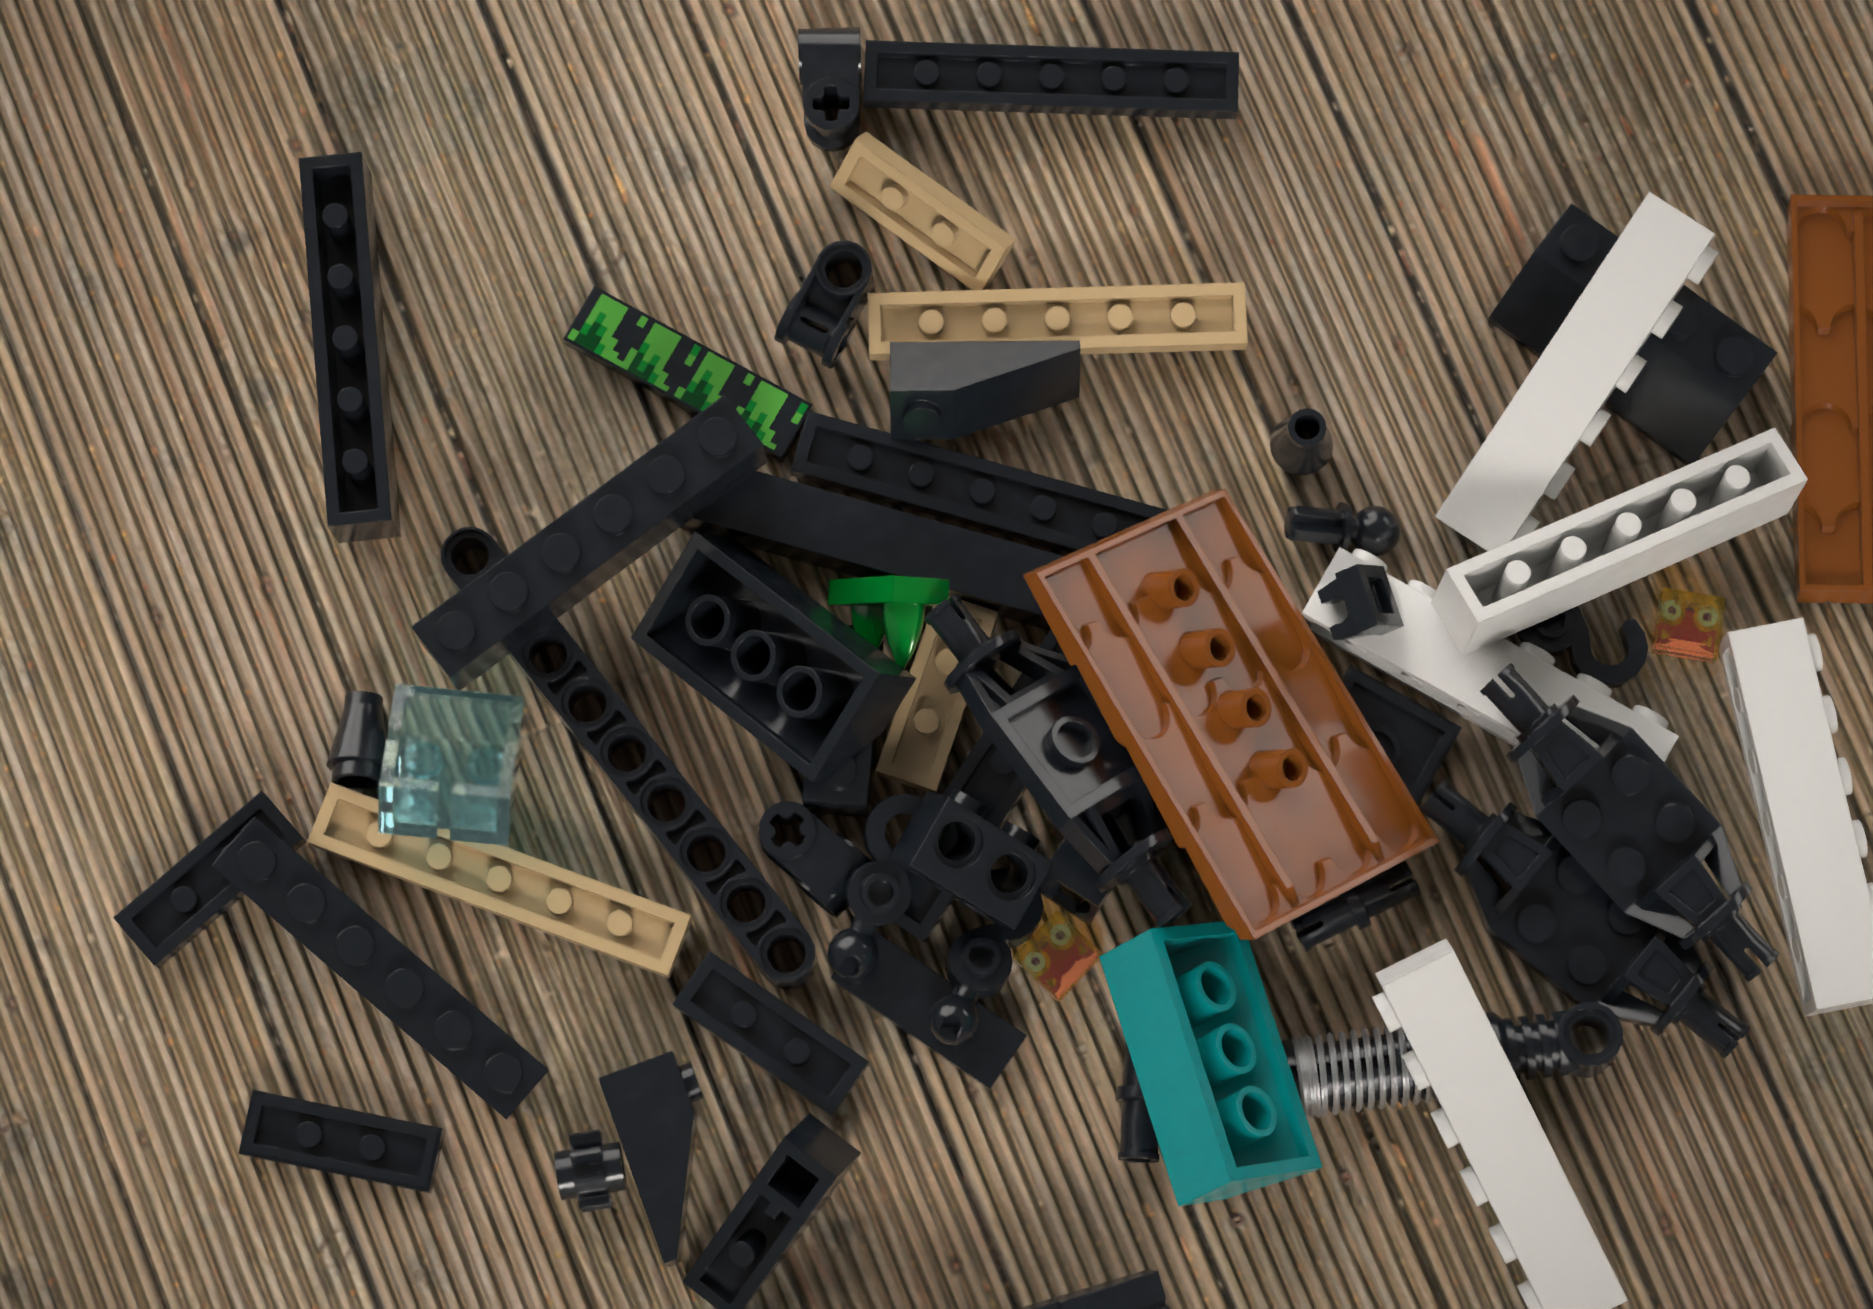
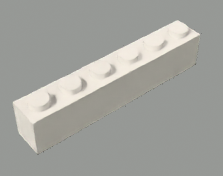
[1435,192,1719,551]
[1431,428,1808,656]
[1302,547,1679,762]
[1717,617,1873,1017]
[1372,939,1628,1309]

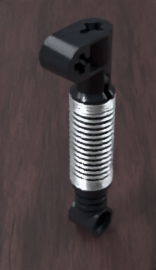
[1282,1002,1623,1118]

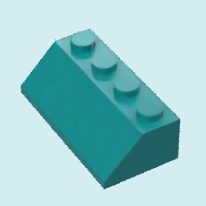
[1099,921,1323,1207]

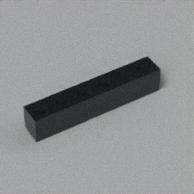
[299,152,401,543]
[411,395,767,692]

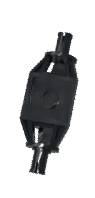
[924,594,1194,928]
[1480,663,1779,982]
[1420,779,1750,1059]

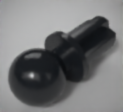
[1284,502,1400,556]

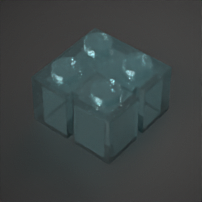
[378,684,524,846]

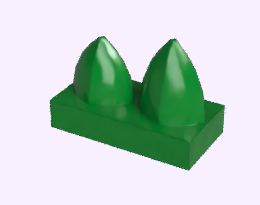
[828,575,949,669]

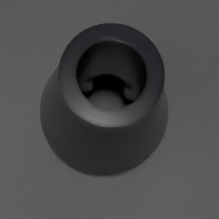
[1270,408,1333,475]
[326,691,391,790]

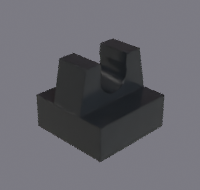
[1317,564,1404,640]

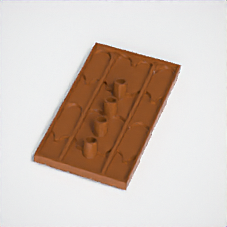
[1787,194,1873,604]
[1023,489,1439,940]

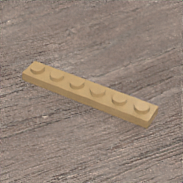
[868,282,1248,361]
[307,783,693,979]

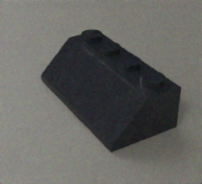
[1488,203,1778,466]
[631,531,916,783]

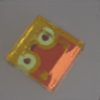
[1651,587,1726,664]
[1012,910,1103,1003]

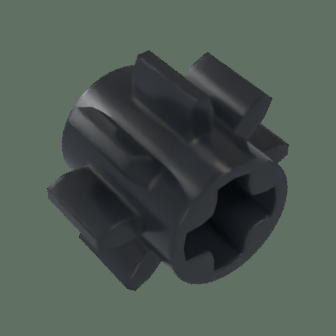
[554,1129,627,1212]

